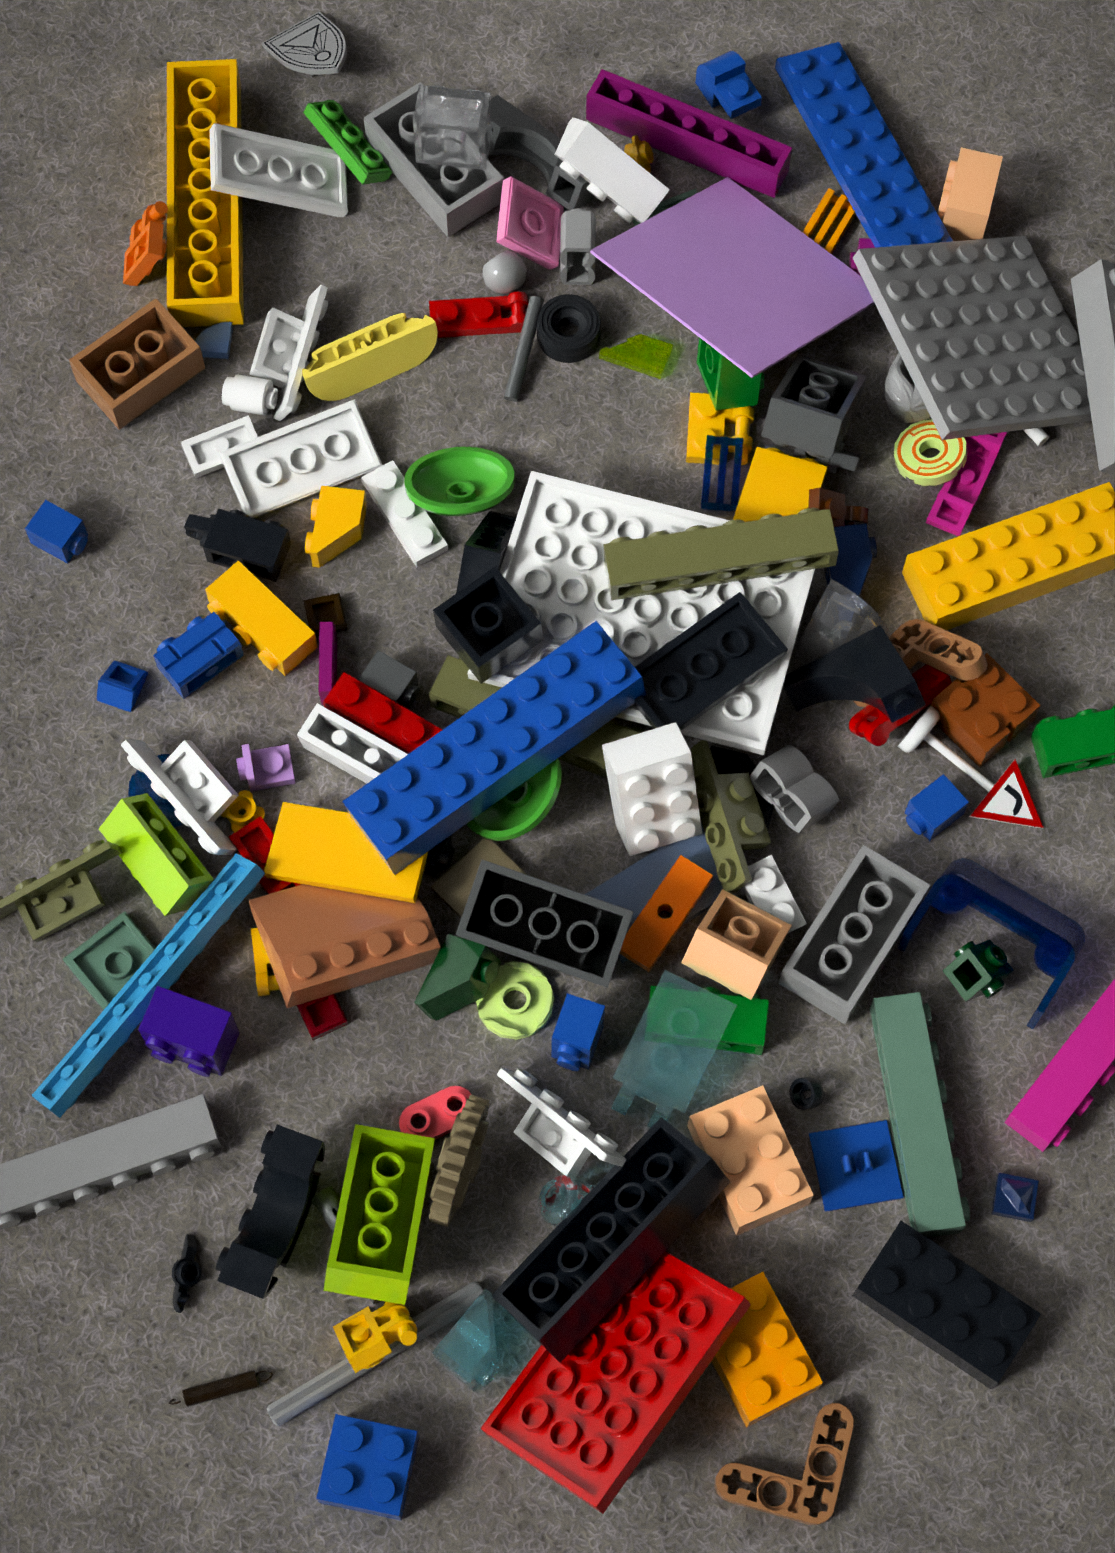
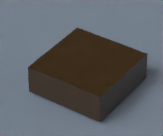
[303,593,348,637]

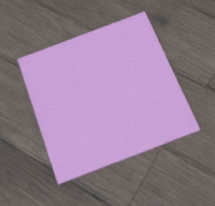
[590,177,875,378]

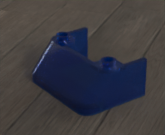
[898,858,1085,1029]

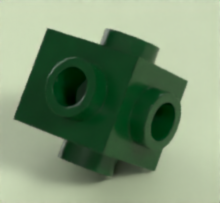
[942,940,1014,1002]

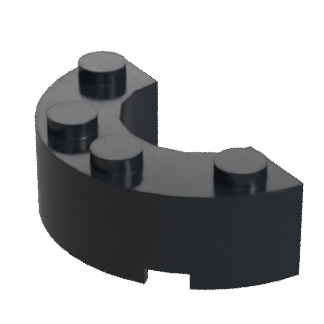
[216,1124,325,1299]

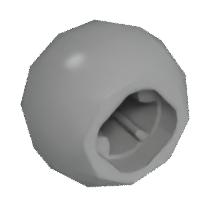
[482,250,527,295]

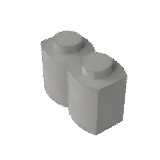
[560,208,596,285]
[750,745,839,833]

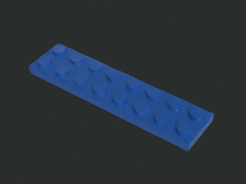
[775,42,953,248]

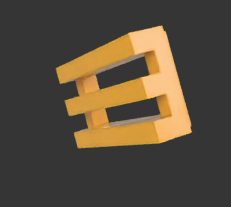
[802,188,856,254]

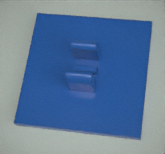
[809,1120,904,1212]

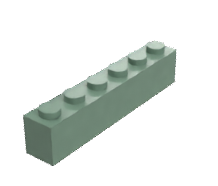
[869,992,970,1238]

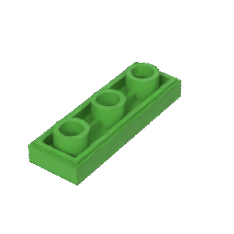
[303,100,392,185]

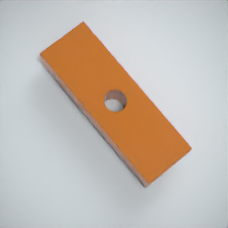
[619,855,713,972]

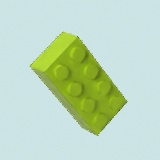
[323,1124,435,1305]

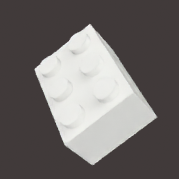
[602,722,702,856]

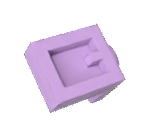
[236,744,295,791]

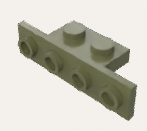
[690,740,771,894]
[0,840,123,942]

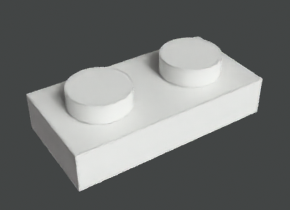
[181,415,258,478]
[742,855,807,933]

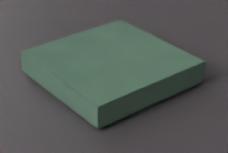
[63,911,156,1010]

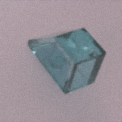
[432,1288,500,1392]

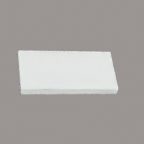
[210,123,348,217]
[219,399,383,519]

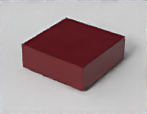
[296,994,348,1041]

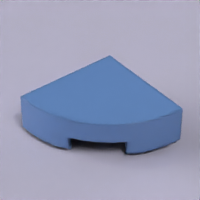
[195,322,233,359]

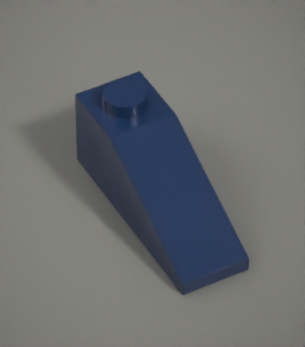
[824,523,877,644]

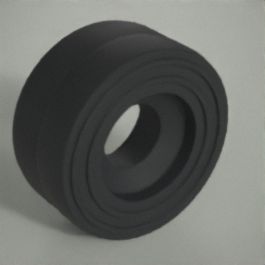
[537,294,601,363]

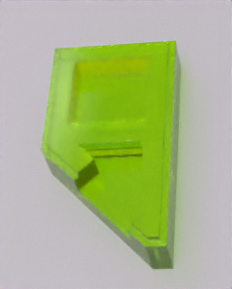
[599,334,673,379]

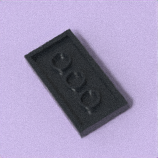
[634,592,788,731]

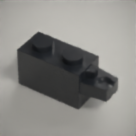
[184,509,291,582]

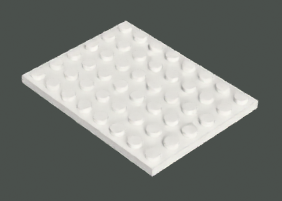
[467,471,815,755]

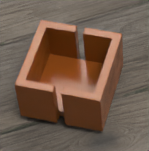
[930,653,1041,768]

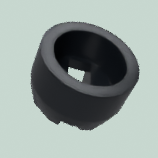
[789,1077,825,1110]

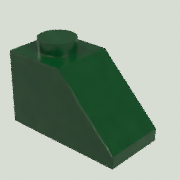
[414,934,501,1021]

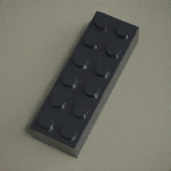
[491,1117,730,1363]

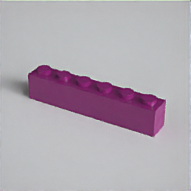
[586,69,792,198]

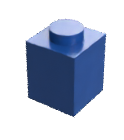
[25,500,88,564]
[905,774,969,841]

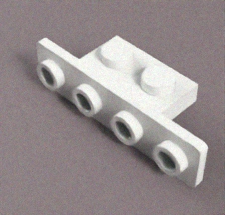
[250,285,328,421]
[121,739,239,855]
[497,1068,626,1179]

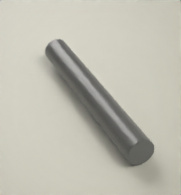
[504,296,544,402]

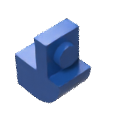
[695,51,762,119]

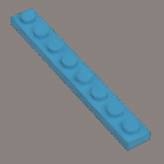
[32,853,265,1118]

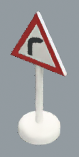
[897,706,1043,828]

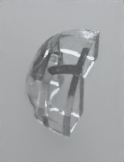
[790,579,891,670]

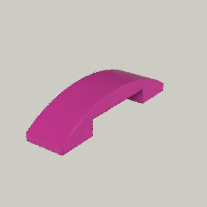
[925,432,1008,536]

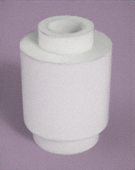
[222,374,278,416]

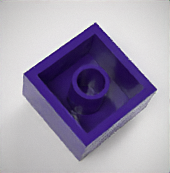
[138,986,240,1077]

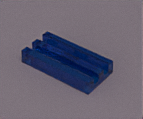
[701,435,743,512]

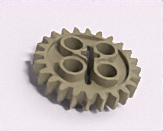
[429,1094,490,1227]

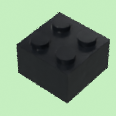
[433,567,543,684]

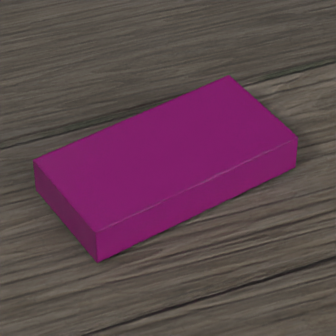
[318,622,338,705]

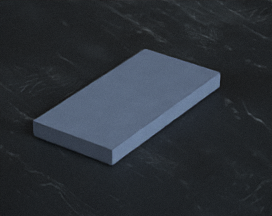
[585,822,740,964]

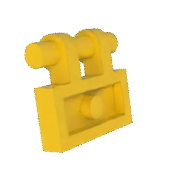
[686,392,754,465]
[333,1302,417,1373]

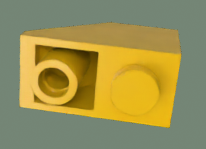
[305,486,367,568]

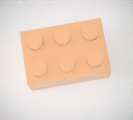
[687,1085,814,1236]

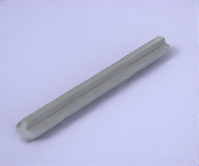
[267,1281,486,1426]

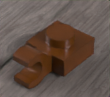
[808,487,869,527]

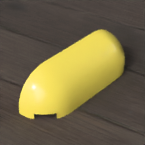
[302,313,438,401]

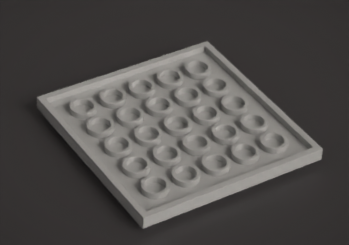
[853,236,1092,440]

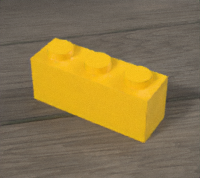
[205,561,318,676]

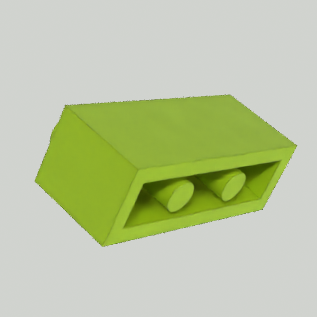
[99,793,214,916]

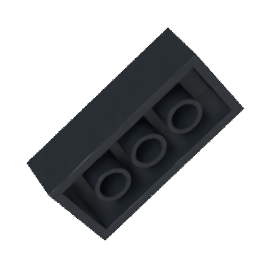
[852,1221,1041,1389]

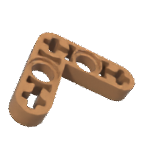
[853,619,988,707]
[715,1403,854,1525]

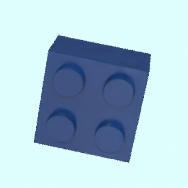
[316,1414,419,1520]

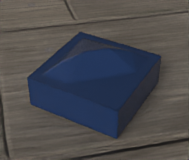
[991,1173,1039,1222]

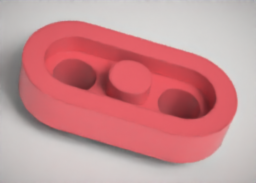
[399,1086,471,1140]

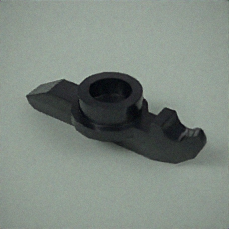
[172,1234,202,1313]

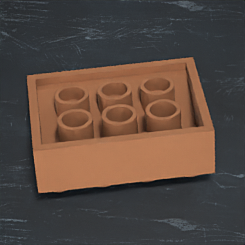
[248,884,440,1008]

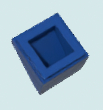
[97,660,148,712]

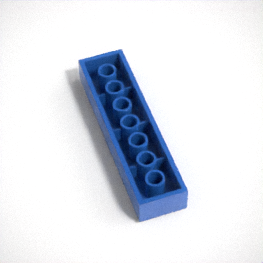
[342,621,646,875]

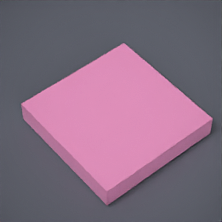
[496,176,564,269]

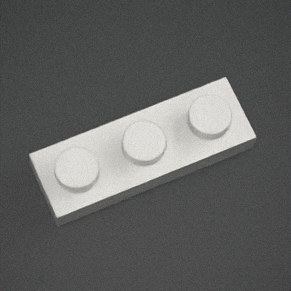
[361,460,448,568]

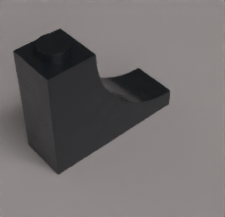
[456,511,517,593]
[783,625,926,723]

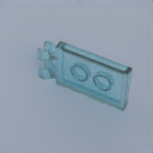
[611,969,737,1128]

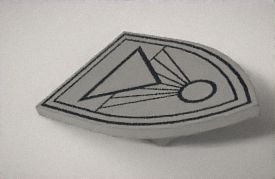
[262,12,347,77]

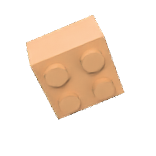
[937,147,1003,241]
[681,889,792,1000]

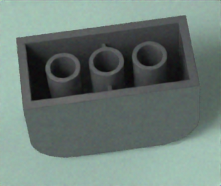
[456,859,634,988]

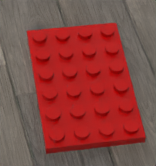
[480,1252,751,1514]

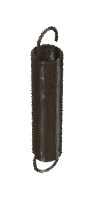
[169,1370,273,1407]

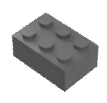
[761,354,867,459]

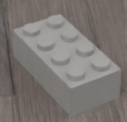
[364,82,504,237]
[778,845,931,1025]

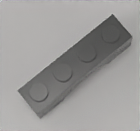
[465,95,595,210]

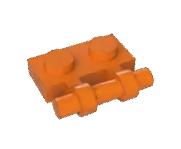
[123,201,168,286]

